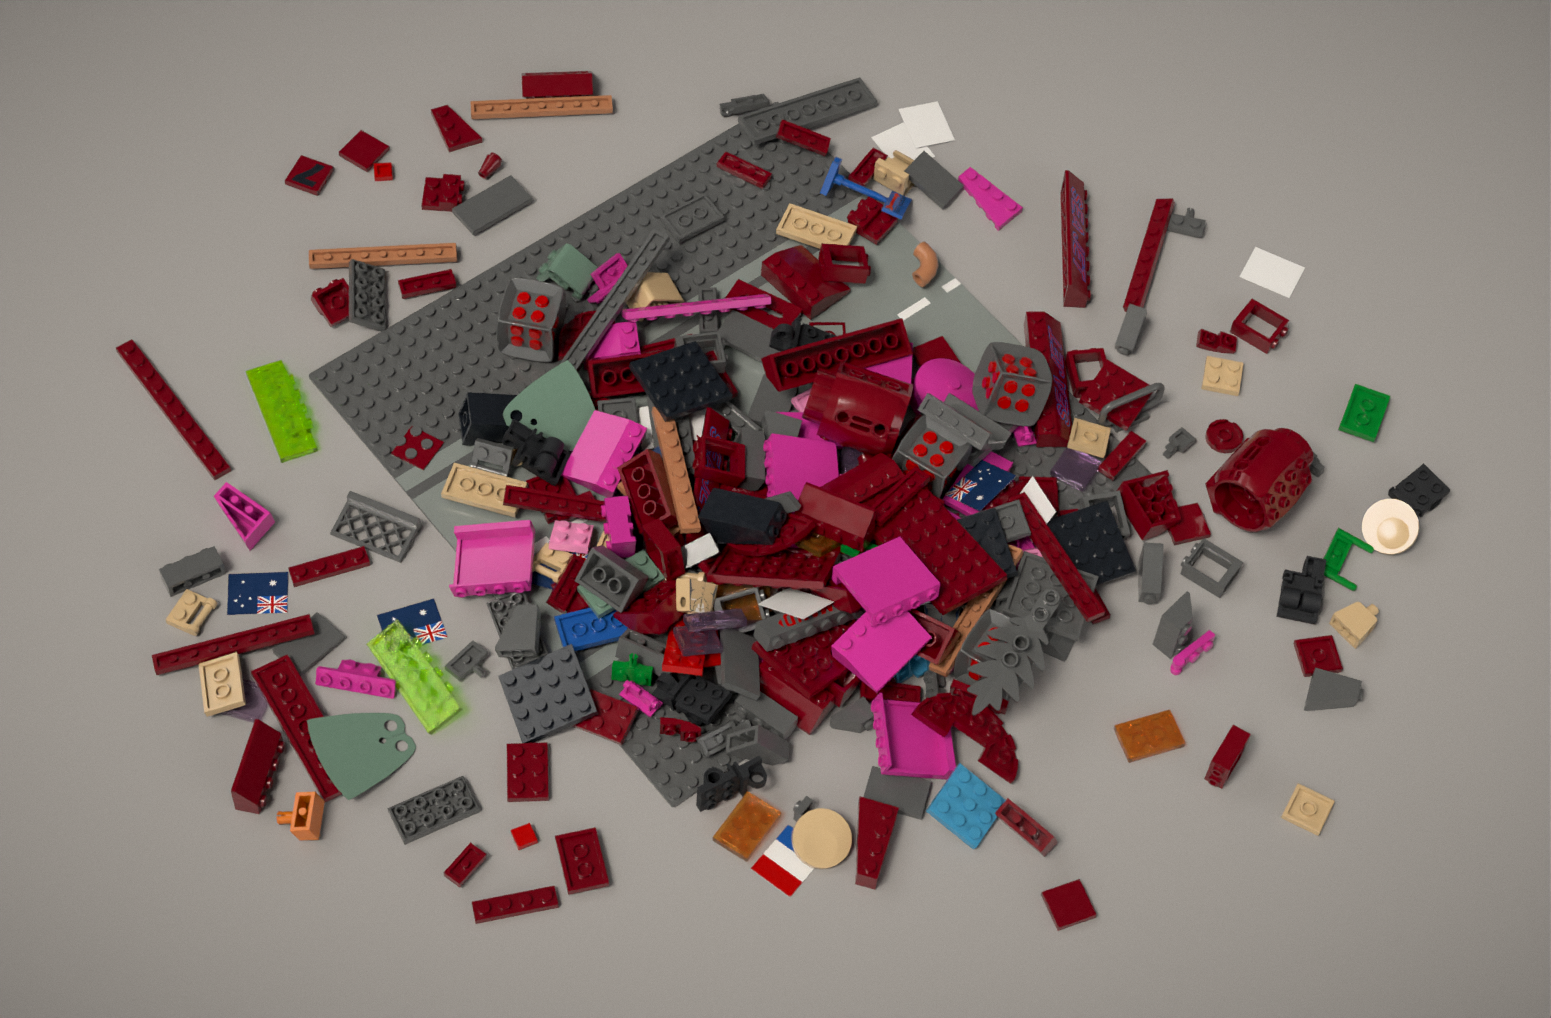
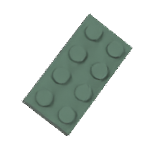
[577,550,665,619]

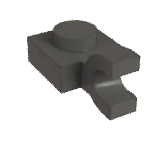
[1163,427,1196,459]

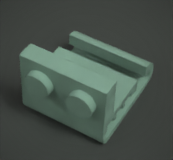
[536,244,598,299]

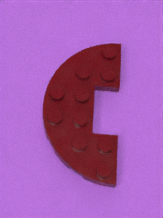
[726,513,815,556]
[911,693,1018,784]

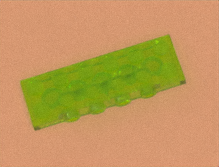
[245,360,318,463]
[366,619,463,735]

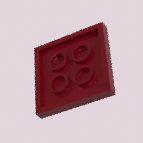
[1079,360,1154,431]

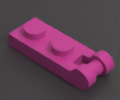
[1170,630,1215,675]

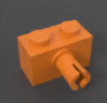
[276,792,325,841]

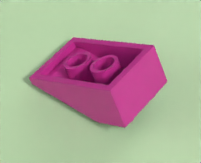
[584,322,640,370]

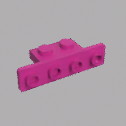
[587,253,628,303]
[315,660,396,699]

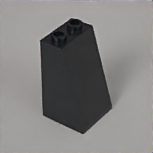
[458,392,537,445]
[698,488,787,545]

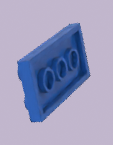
[554,607,629,651]

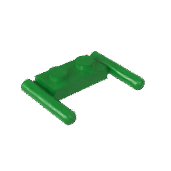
[1323,527,1374,591]

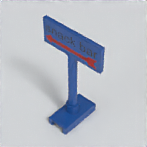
[820,157,912,219]

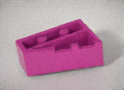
[214,482,275,551]
[601,496,636,558]

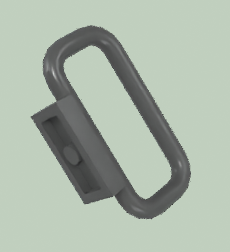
[1098,383,1165,433]

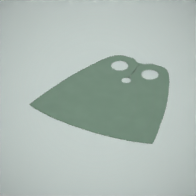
[503,360,595,451]
[307,713,416,800]

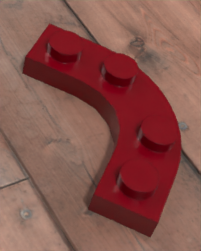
[559,310,615,361]

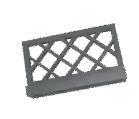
[330,491,422,563]

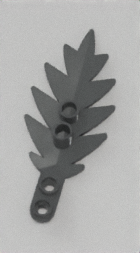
[967,589,1061,716]

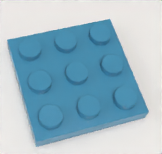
[926,763,1006,849]

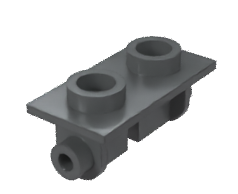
[923,669,946,698]

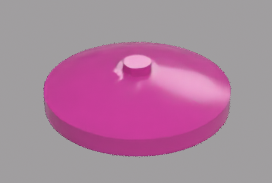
[913,358,979,411]

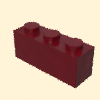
[995,798,1058,857]

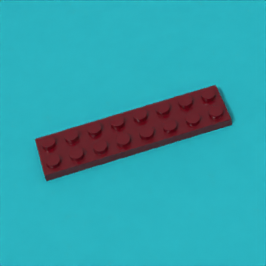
[251,654,342,803]

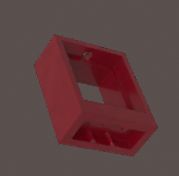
[818,243,871,284]
[1230,299,1289,354]
[1065,348,1107,398]
[693,435,745,487]
[642,518,685,581]
[1204,725,1251,789]

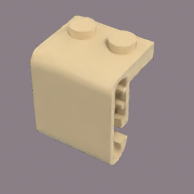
[873,150,915,196]
[627,272,684,321]

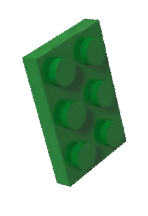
[1338,384,1391,442]

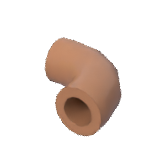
[912,242,938,287]

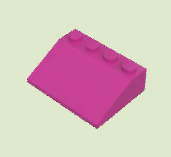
[561,410,647,498]
[831,611,932,693]

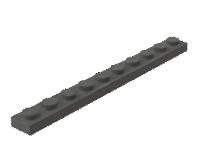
[559,229,670,373]

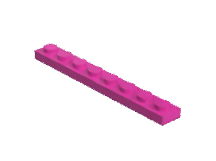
[622,294,771,322]

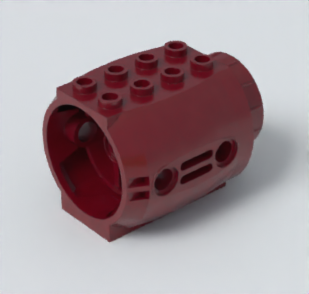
[802,361,913,458]
[1205,428,1314,532]

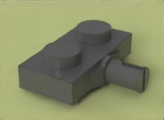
[1167,208,1206,238]
[445,640,488,681]

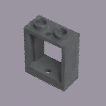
[674,332,728,373]
[1079,489,1130,540]
[1180,538,1243,598]
[713,587,771,633]

